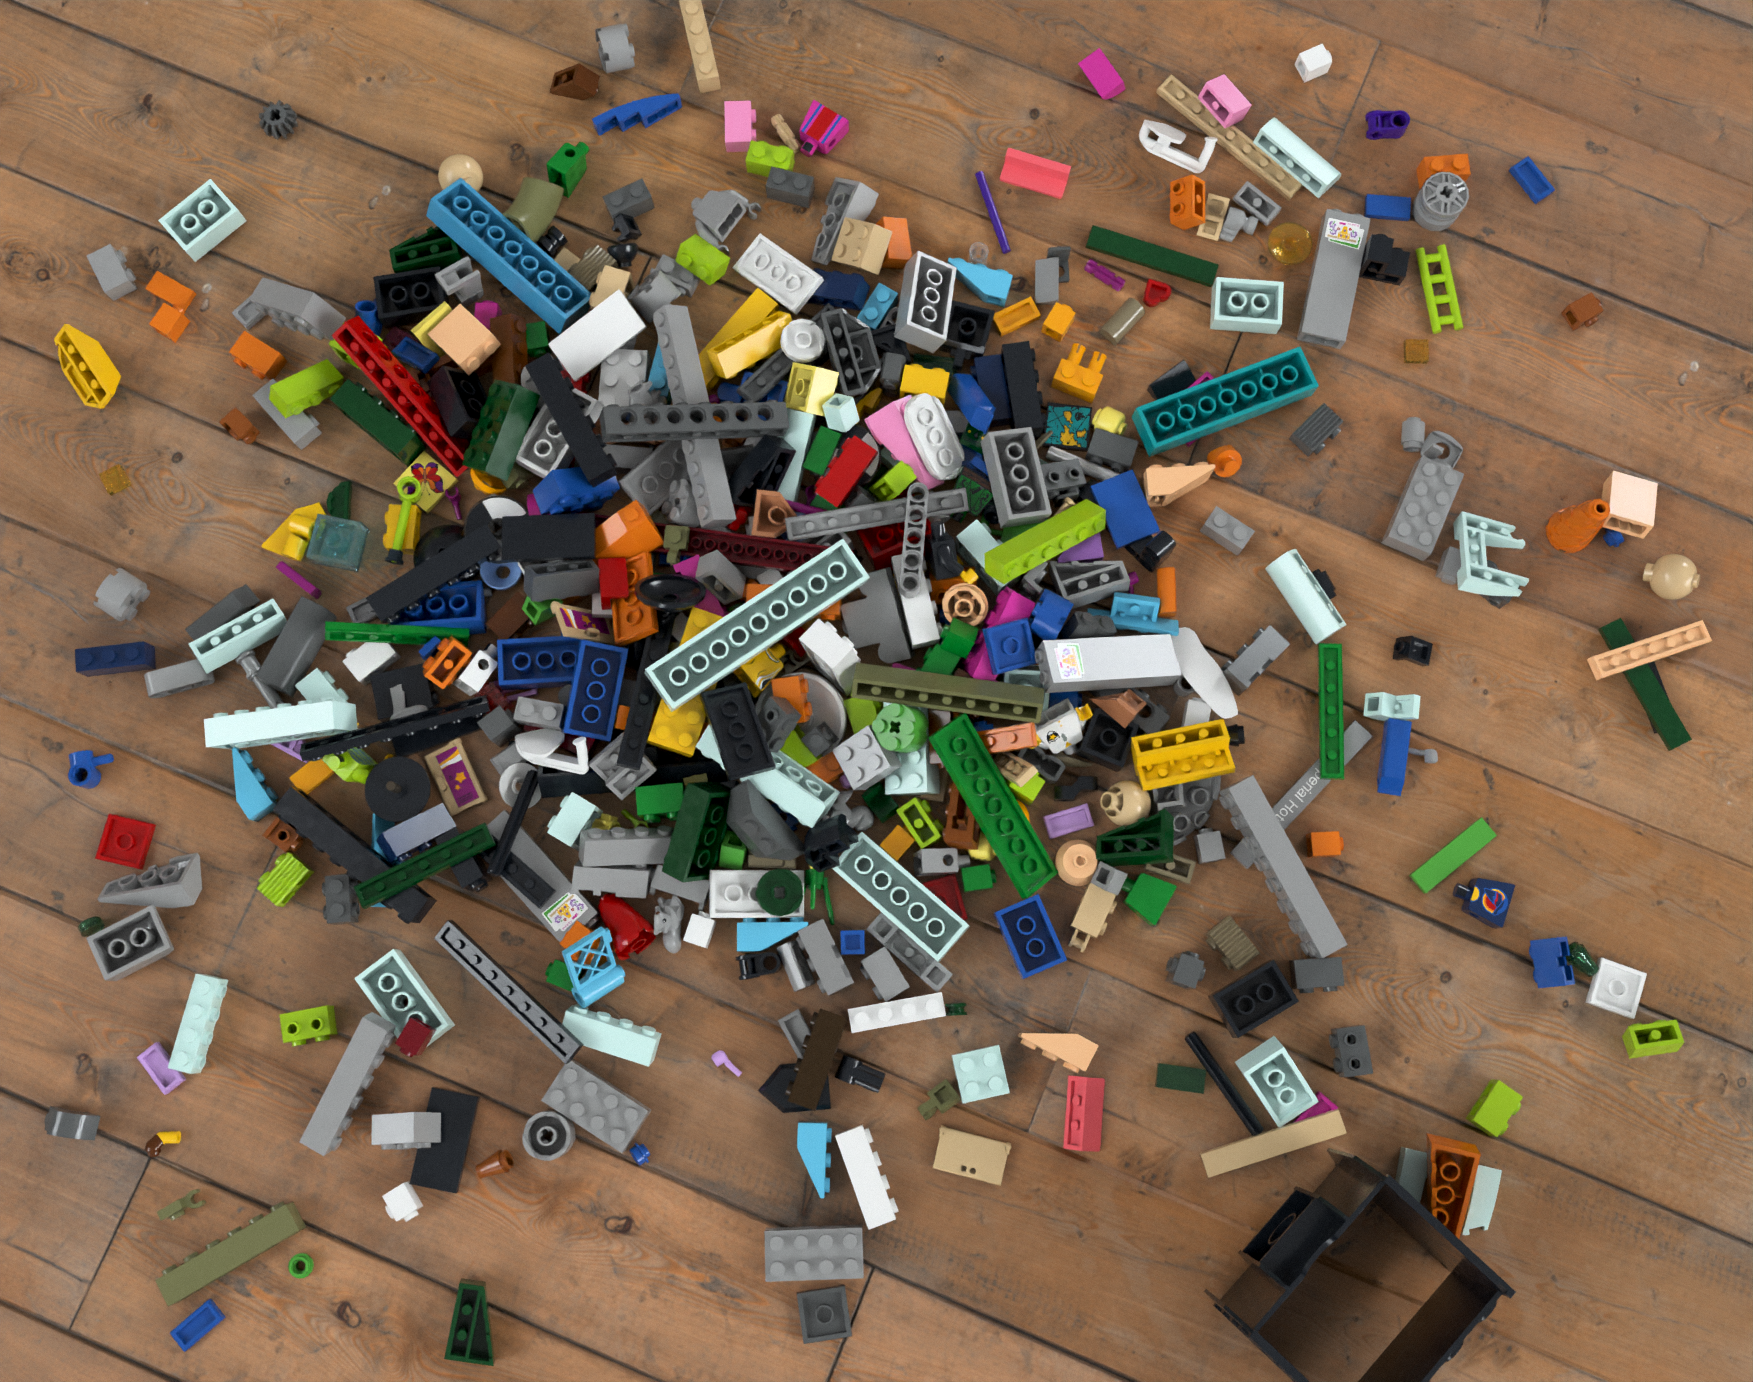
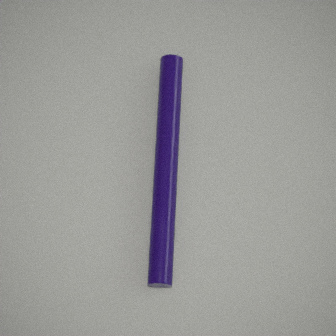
[975,171,1011,254]

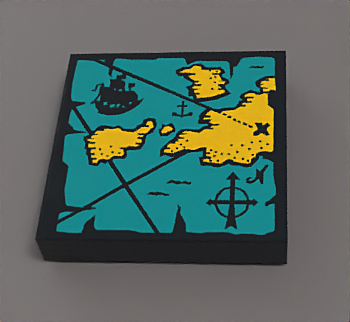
[1043,402,1092,452]

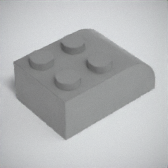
[86,905,174,981]

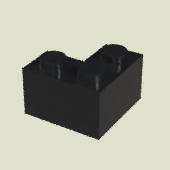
[1359,234,1410,286]

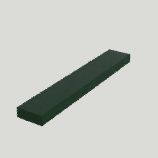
[1085,225,1219,287]
[1598,618,1692,751]
[354,822,496,909]

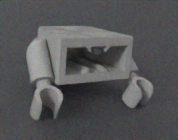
[691,189,761,255]

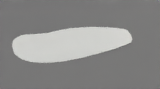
[1171,627,1238,719]

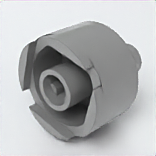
[595,23,635,74]
[627,269,681,323]
[662,479,701,528]
[93,568,151,621]
[522,1110,576,1161]

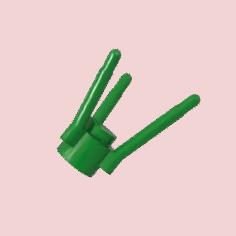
[804,869,835,925]

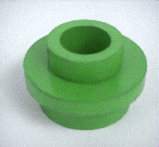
[288,1253,314,1279]

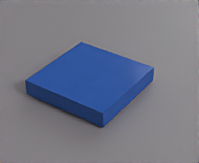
[982,618,1037,675]

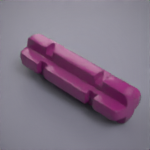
[1084,259,1125,291]

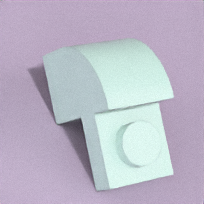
[1363,692,1421,721]

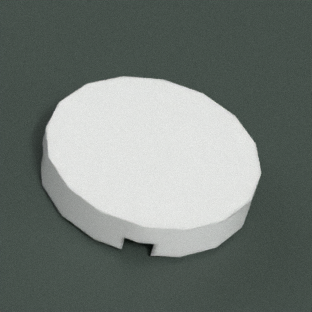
[780,319,826,363]

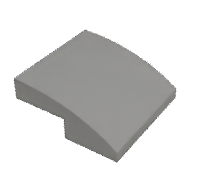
[589,732,657,800]

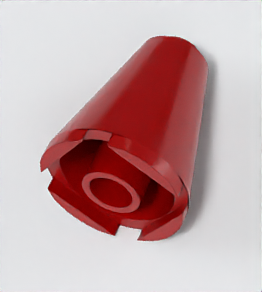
[598,893,656,960]

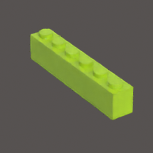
[985,499,1106,584]

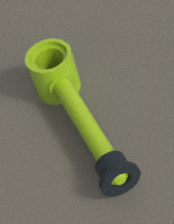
[385,476,422,565]

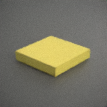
[411,301,452,357]

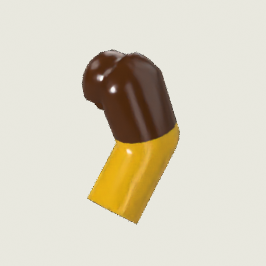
[145,1131,181,1157]

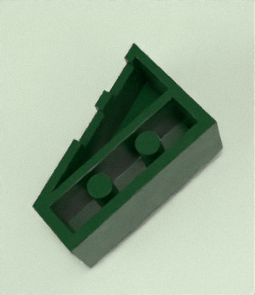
[389,226,463,273]
[1096,809,1174,866]
[444,1278,495,1366]

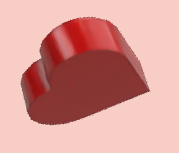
[1143,279,1171,307]

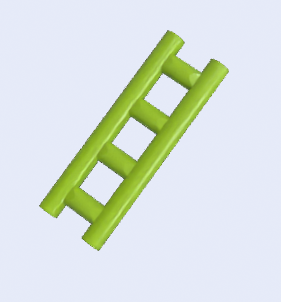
[1415,244,1464,334]

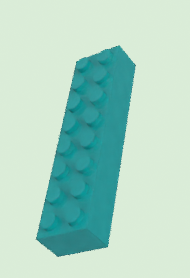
[1131,347,1319,457]

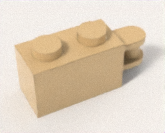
[1068,883,1117,953]

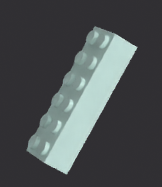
[204,697,358,750]
[696,725,840,828]
[832,831,970,962]

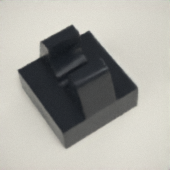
[612,213,642,242]

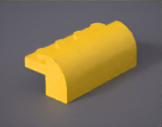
[1131,719,1235,791]

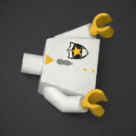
[1030,698,1093,755]

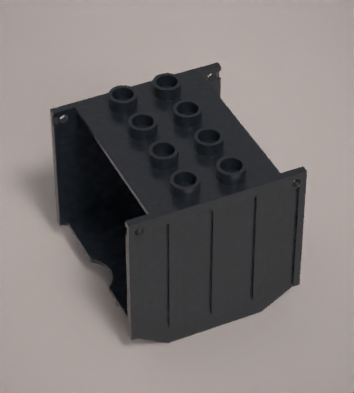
[1204,1148,1516,1382]

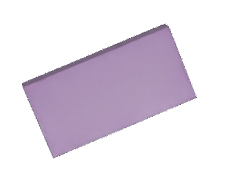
[1042,803,1094,840]
[137,1042,186,1095]

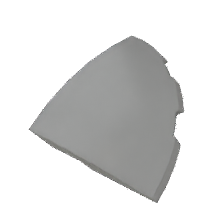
[1147,775,1221,846]

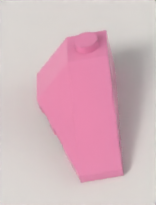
[864,395,944,491]

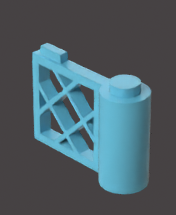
[562,927,625,1008]

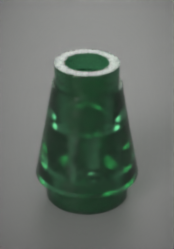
[1566,942,1599,977]

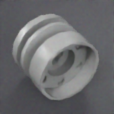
[1412,172,1469,231]

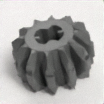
[259,100,298,140]

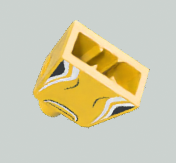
[733,643,786,698]

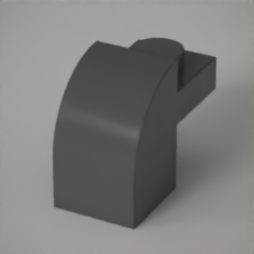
[44,1106,100,1140]

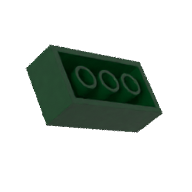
[330,379,426,467]
[462,379,540,481]
[662,781,731,882]

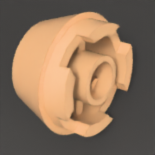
[942,583,988,627]
[1055,839,1099,886]

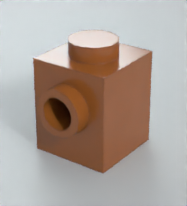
[1561,292,1604,331]

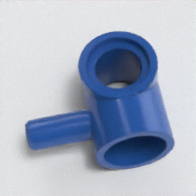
[355,298,383,336]
[68,750,114,789]

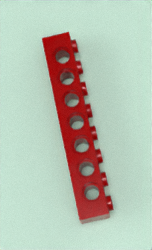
[331,316,470,477]

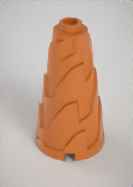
[1546,499,1610,553]

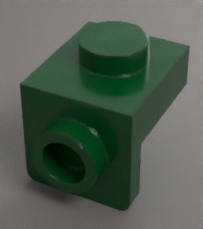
[861,782,900,824]

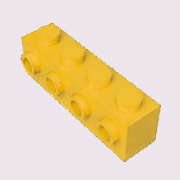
[706,311,792,379]

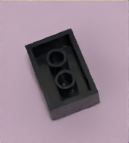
[373,266,450,328]
[427,366,488,440]
[1208,960,1299,1038]

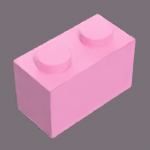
[1198,74,1252,128]
[724,101,757,152]

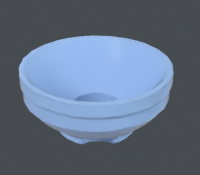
[480,560,522,590]

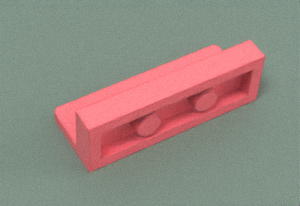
[1000,147,1071,199]
[1063,1075,1105,1152]

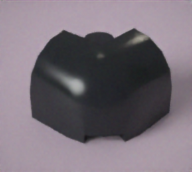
[804,814,859,873]

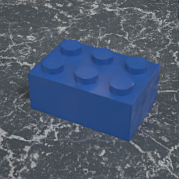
[532,467,620,515]
[993,894,1067,979]

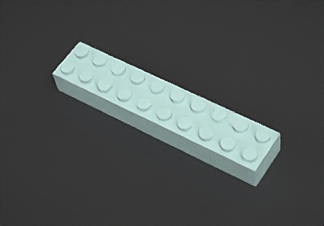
[645,539,870,712]

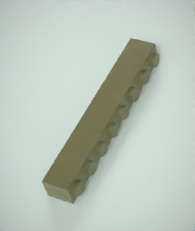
[851,663,1044,723]

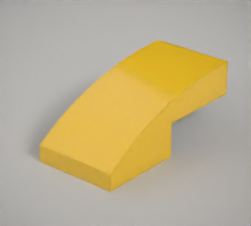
[854,387,882,426]

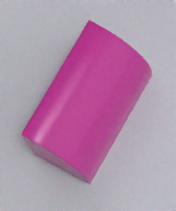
[1078,48,1125,100]

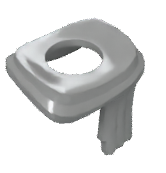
[1420,431,1463,469]
[390,684,429,720]

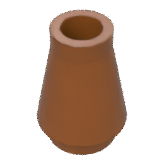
[475,1150,514,1179]

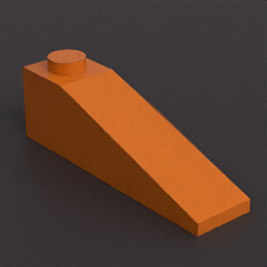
[592,500,664,566]

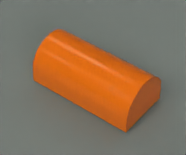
[1157,567,1176,617]

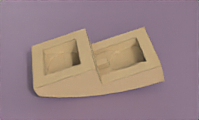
[1196,193,1230,241]

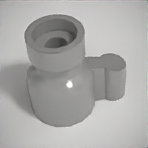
[1219,206,1259,242]

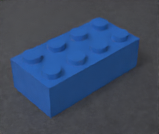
[497,636,581,691]
[562,640,628,741]

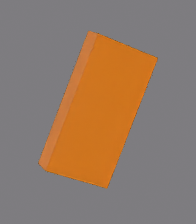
[145,271,196,311]

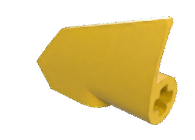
[262,502,326,562]

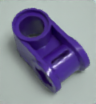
[1365,110,1410,140]

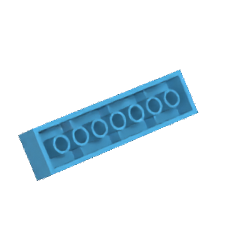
[426,178,591,334]

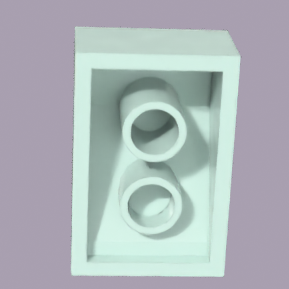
[1235,1036,1319,1127]

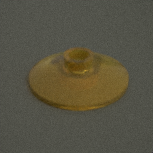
[1268,222,1312,265]

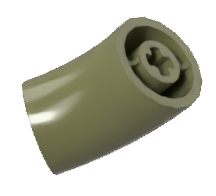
[503,177,564,243]

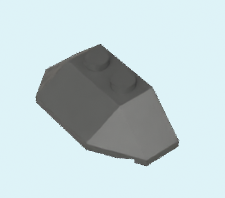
[820,308,882,396]
[726,779,804,861]

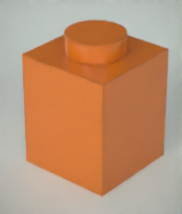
[149,303,191,343]
[1306,831,1344,858]

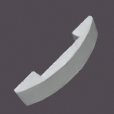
[866,912,953,992]

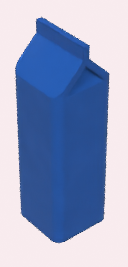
[947,373,996,434]
[1377,718,1412,796]

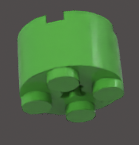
[872,703,929,753]

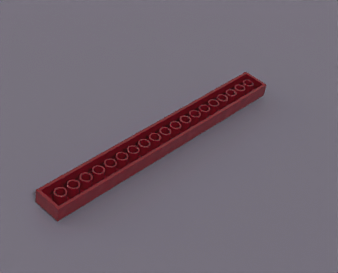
[576,512,854,572]

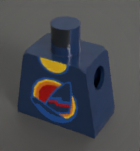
[1453,878,1515,929]

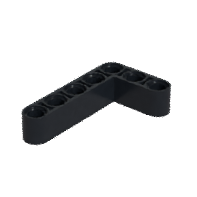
[1077,479,1176,572]

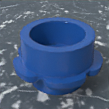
[1603,528,1624,548]
[629,1143,650,1166]

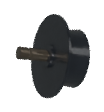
[365,757,431,822]

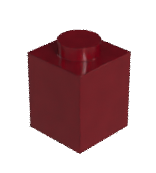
[395,1018,436,1057]

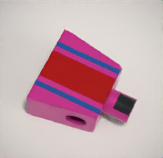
[799,100,849,157]

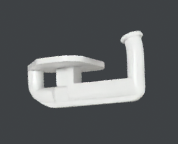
[1139,120,1218,173]
[515,728,589,774]

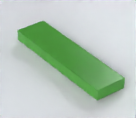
[1409,817,1497,894]

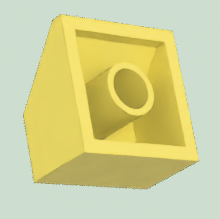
[784,362,839,417]

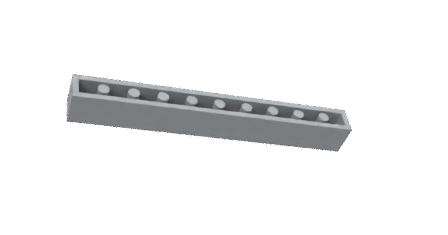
[653,304,736,528]

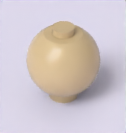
[438,154,483,192]
[1643,554,1700,600]
[1100,780,1151,827]

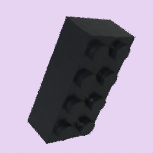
[1001,341,1046,441]

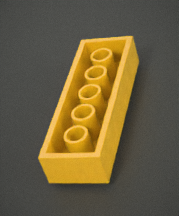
[646,607,723,758]

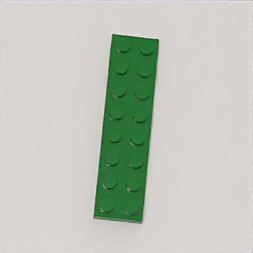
[928,713,1058,899]

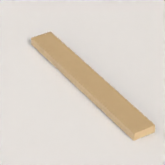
[1156,74,1303,201]

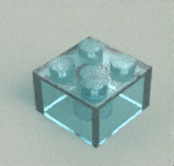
[306,514,369,572]

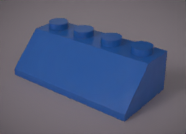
[388,580,487,635]

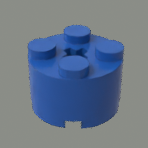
[1029,589,1074,640]

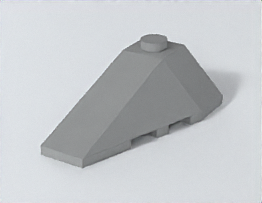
[811,177,879,265]
[97,853,202,908]

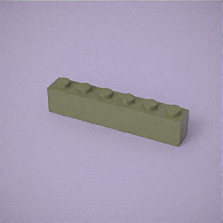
[155,1201,306,1307]

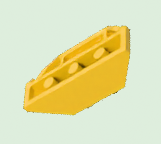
[54,324,121,409]

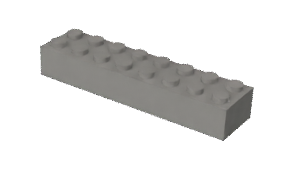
[1219,775,1348,958]

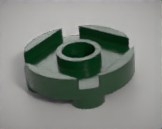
[755,869,803,917]

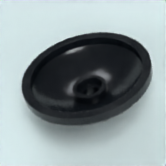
[413,524,481,582]
[635,574,706,613]

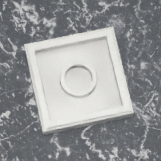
[1585,957,1647,1019]

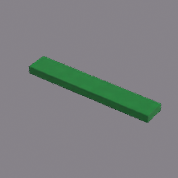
[325,621,469,647]
[1318,643,1344,780]

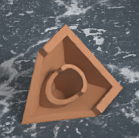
[751,489,797,538]
[1089,689,1147,728]

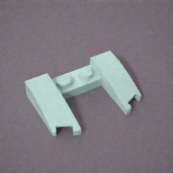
[1453,511,1529,596]
[1395,1147,1502,1235]

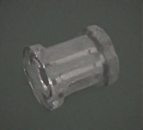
[968,242,989,266]

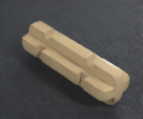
[771,114,801,154]

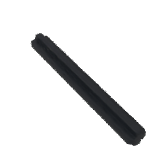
[487,770,538,877]
[1185,1032,1264,1136]

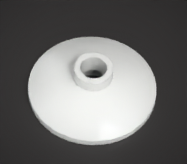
[499,763,541,808]

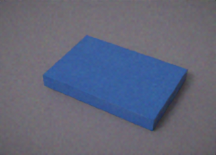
[1090,469,1160,549]

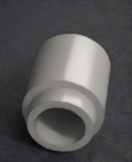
[1401,417,1425,452]

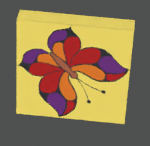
[393,451,458,513]

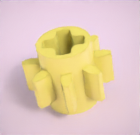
[592,813,621,830]

